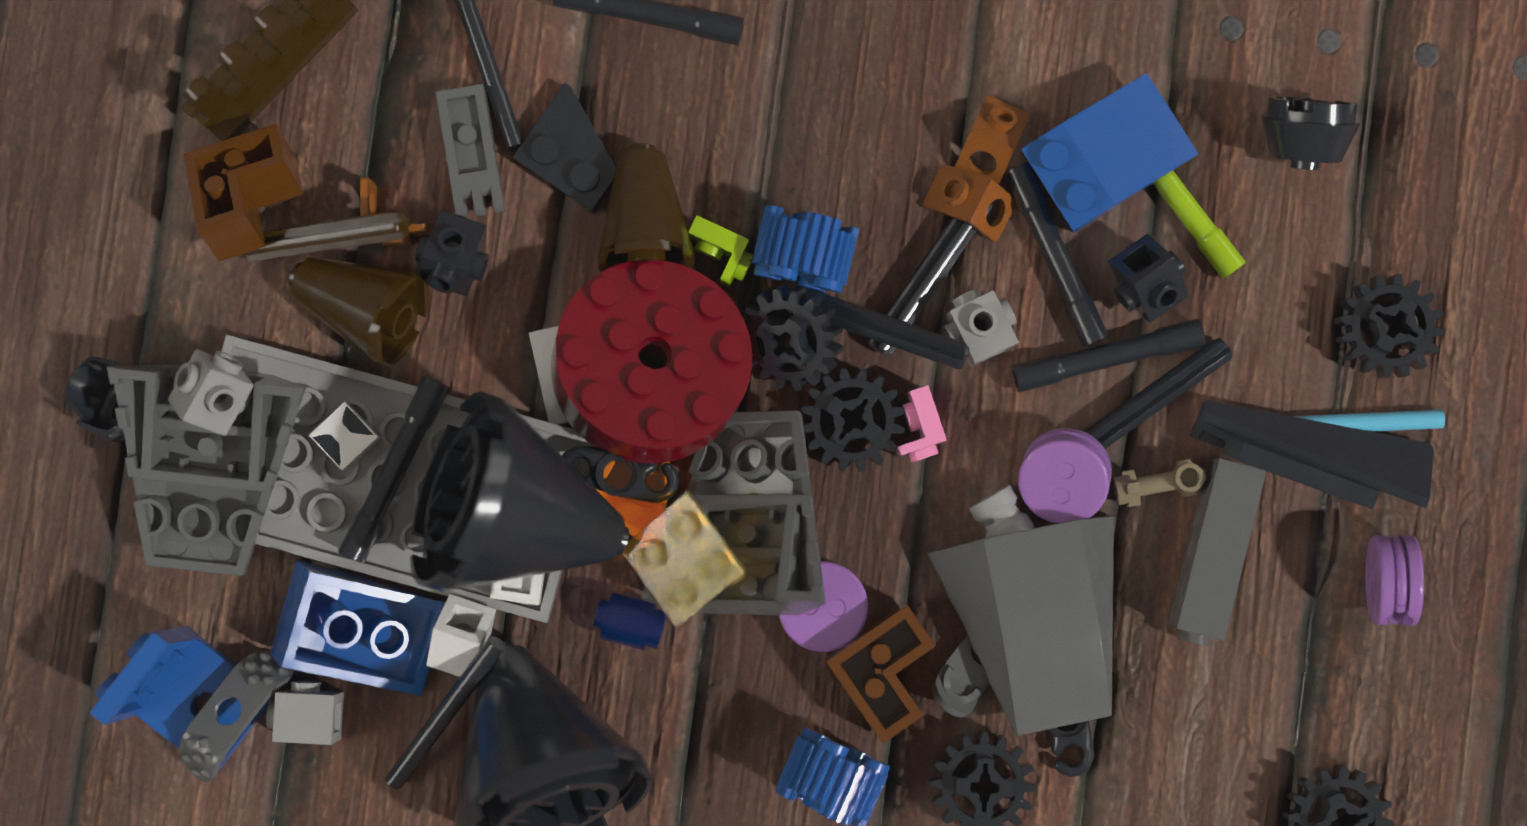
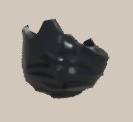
[66,356,126,443]

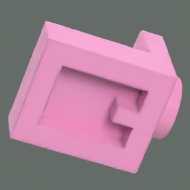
[896,385,947,463]

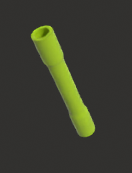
[1153,171,1246,279]

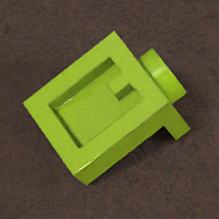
[688,215,754,288]

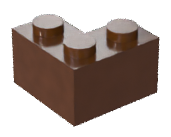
[183,124,304,261]
[825,603,935,743]

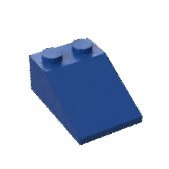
[1021,73,1198,232]
[270,561,446,696]

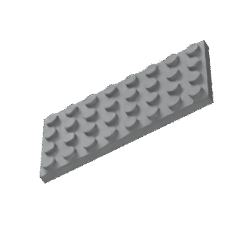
[221,335,596,623]

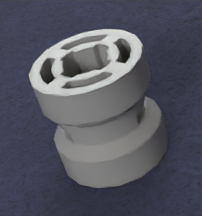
[969,484,1035,538]

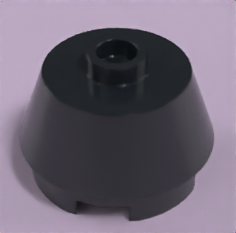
[1261,96,1360,170]

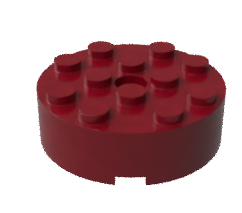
[551,260,752,464]

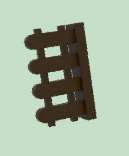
[180,0,359,141]

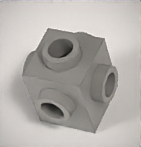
[943,288,1019,367]
[168,349,254,436]

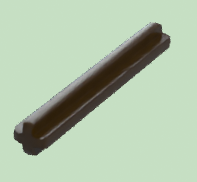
[241,210,411,262]

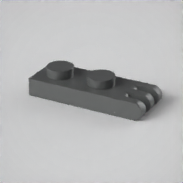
[436,84,505,218]

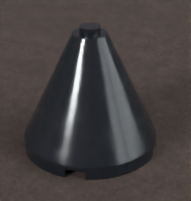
[410,391,629,592]
[454,642,652,826]

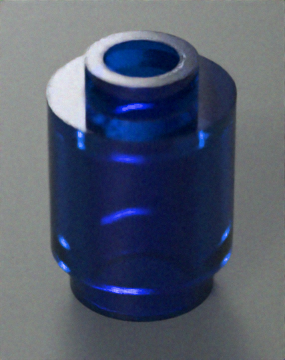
[593,592,668,651]

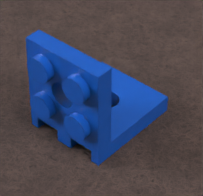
[90,626,275,771]

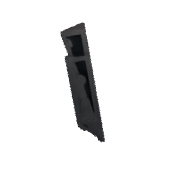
[1190,400,1434,510]

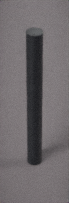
[455,0,524,151]
[385,636,506,790]

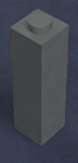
[1167,458,1266,646]

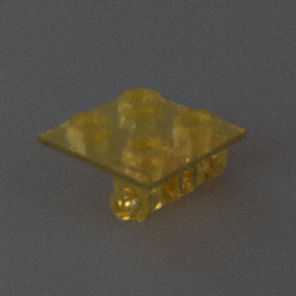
[623,491,747,628]

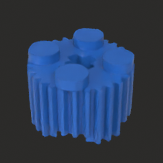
[752,205,859,293]
[775,727,890,826]

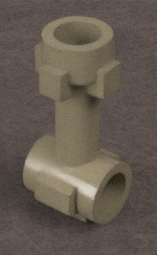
[1112,459,1207,507]

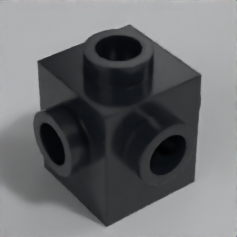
[415,211,489,297]
[1108,234,1189,323]

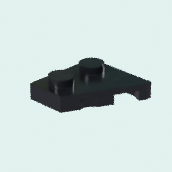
[513,83,616,214]

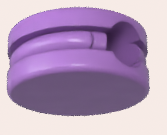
[1018,428,1112,524]
[1365,535,1424,626]
[779,561,868,652]

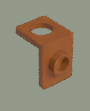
[955,96,1029,185]
[923,164,1016,242]
[360,177,432,246]

